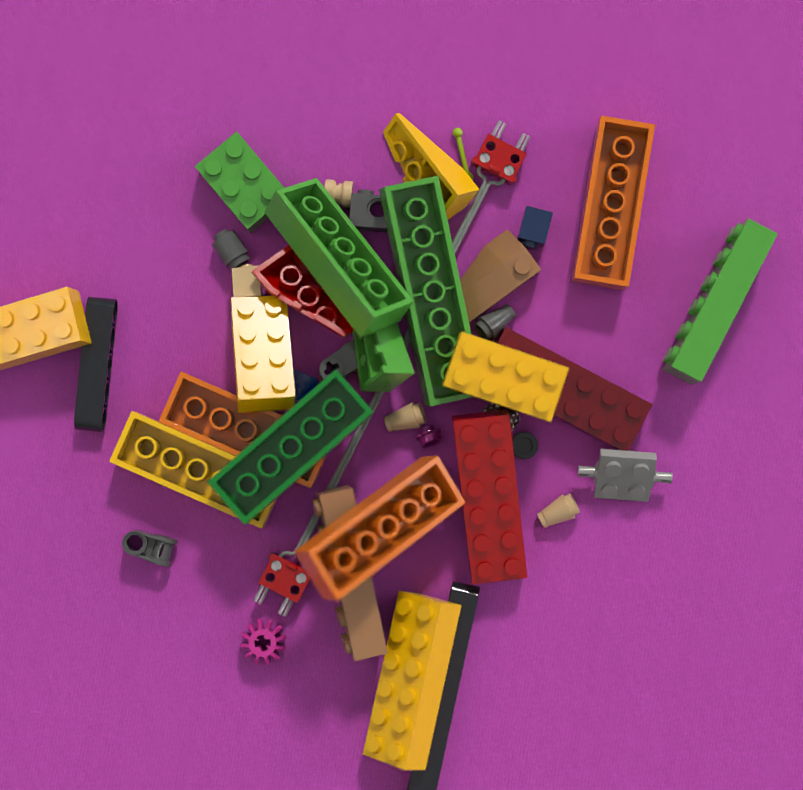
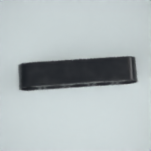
[74,297,118,432]

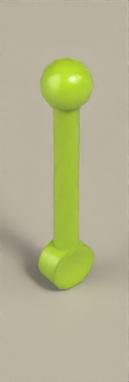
[452,128,473,180]

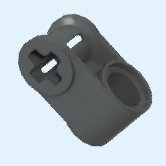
[319,340,358,380]
[122,529,178,567]

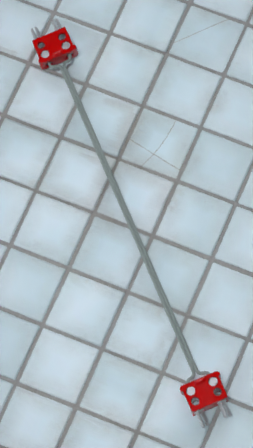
[253,121,530,617]

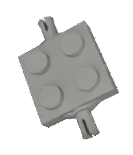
[577,449,673,502]

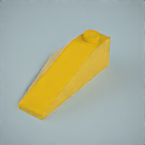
[383,113,479,220]

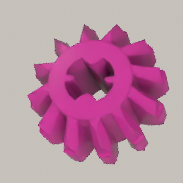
[240,618,287,666]

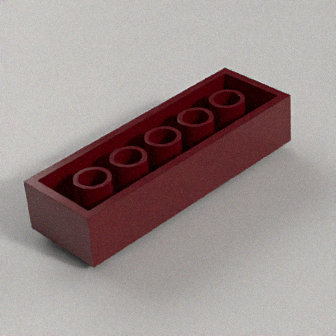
[497,327,653,451]

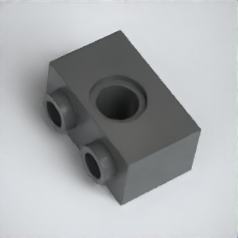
[349,189,388,233]

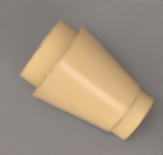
[384,402,427,432]
[537,493,580,528]

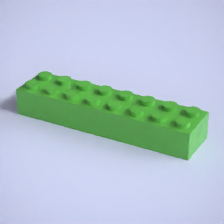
[379,176,473,406]

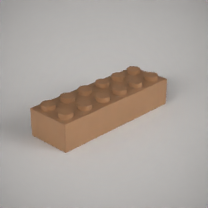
[312,485,388,661]

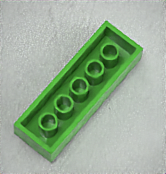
[264,178,414,338]
[662,218,778,385]

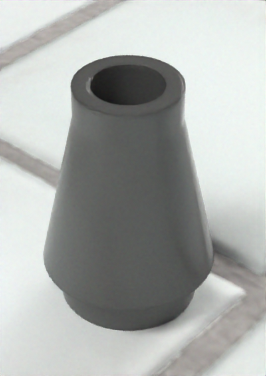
[475,304,516,341]

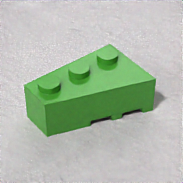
[352,323,415,392]

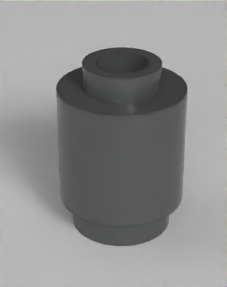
[212,229,250,270]

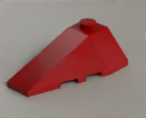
[252,245,355,339]

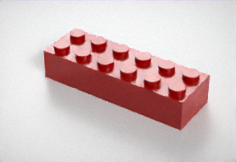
[451,409,528,585]

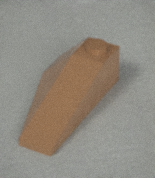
[460,229,541,323]

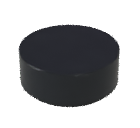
[512,432,538,459]

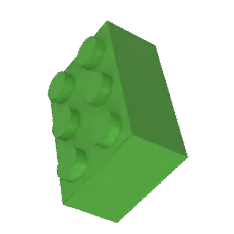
[195,132,284,234]

